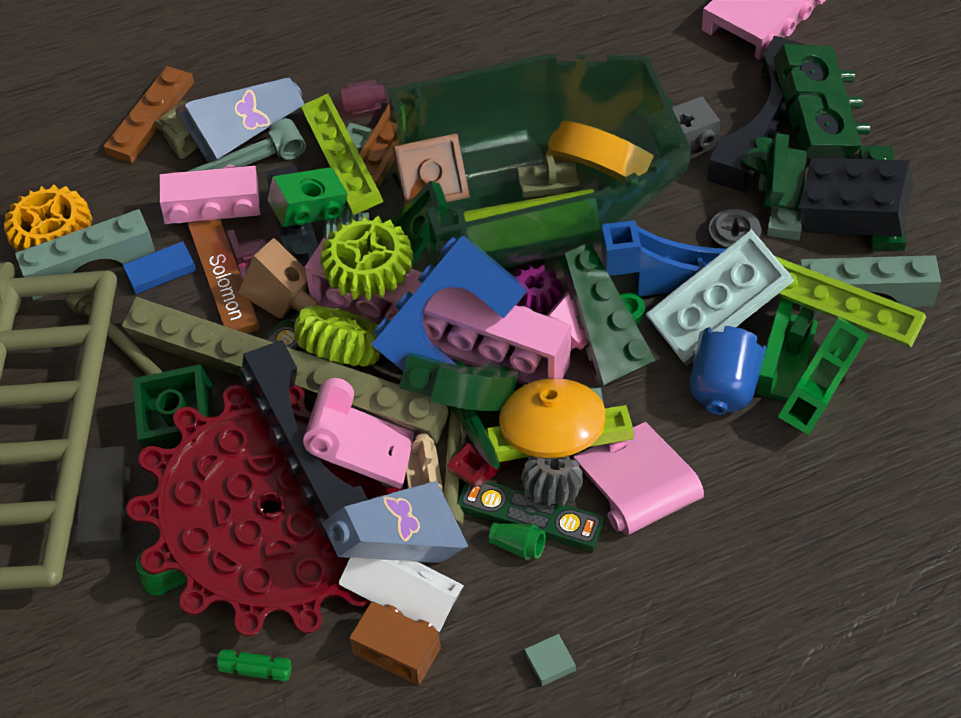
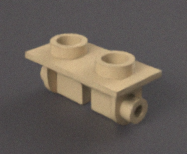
[405,433,444,495]

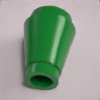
[489,523,546,561]

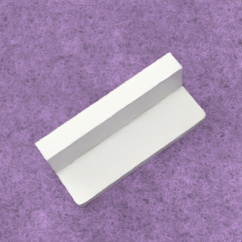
[339,558,464,632]

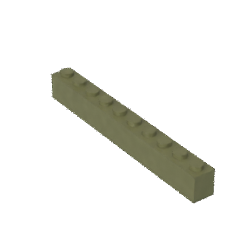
[122,297,450,444]

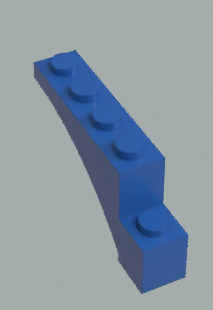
[601,220,727,296]

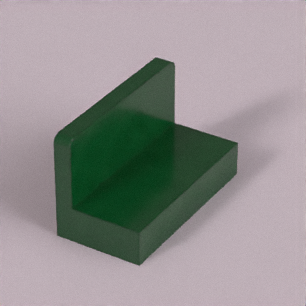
[763,133,806,211]

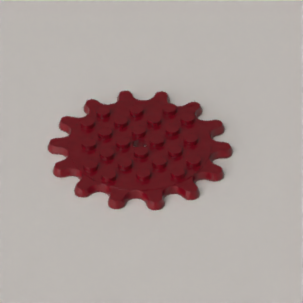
[126,385,403,637]

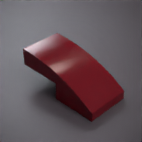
[446,431,512,488]

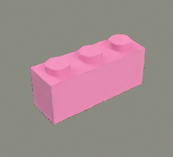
[160,166,260,224]

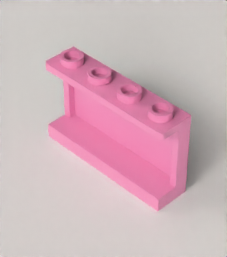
[702,0,826,60]

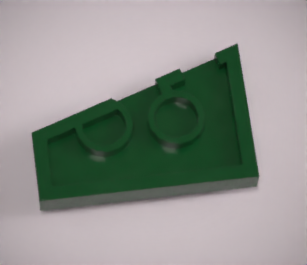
[391,180,449,267]

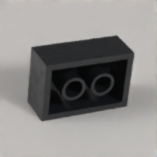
[799,158,913,237]

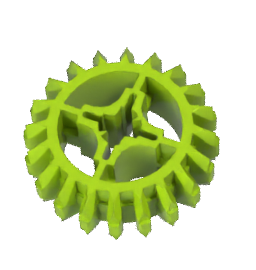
[320,215,413,301]
[294,305,382,367]

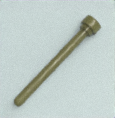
[66,292,162,375]
[444,406,464,530]

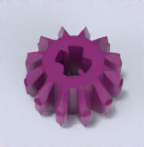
[515,264,563,315]

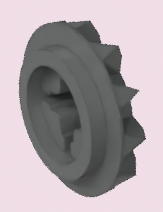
[709,209,761,248]

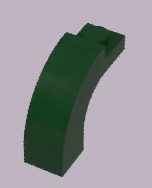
[399,352,520,411]

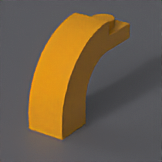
[546,121,654,185]

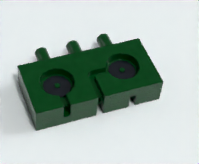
[773,44,871,159]

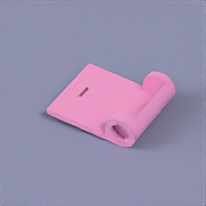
[303,378,415,489]
[573,422,704,535]

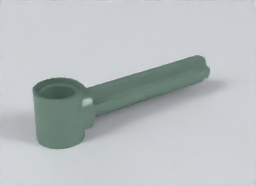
[187,118,306,172]

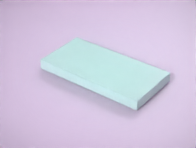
[646,229,794,366]

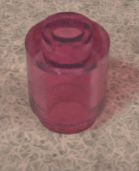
[340,79,386,114]

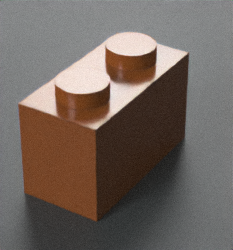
[349,601,441,685]

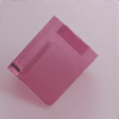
[227,230,266,278]

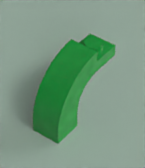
[778,316,869,435]

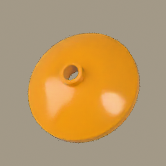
[499,378,606,458]

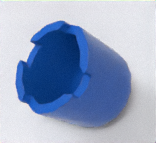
[689,326,767,415]

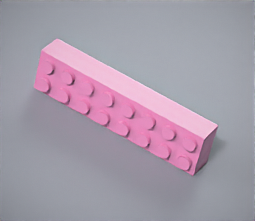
[305,238,571,385]

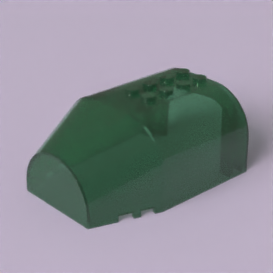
[388,54,691,269]

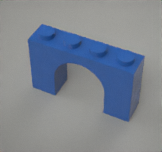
[371,236,529,371]

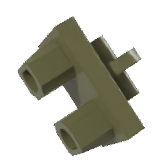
[517,155,581,201]

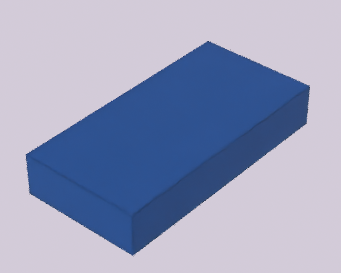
[123,241,196,294]

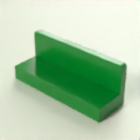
[756,298,818,402]

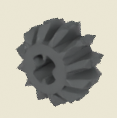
[521,455,583,507]

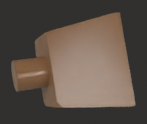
[238,238,319,318]

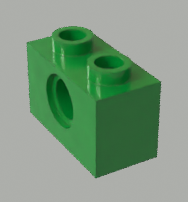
[268,167,348,227]

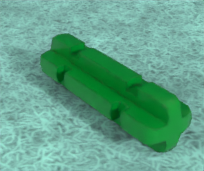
[217,649,292,682]

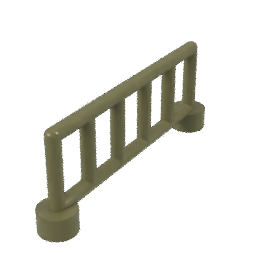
[0,262,117,590]

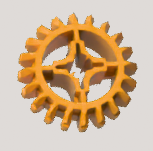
[4,184,92,252]

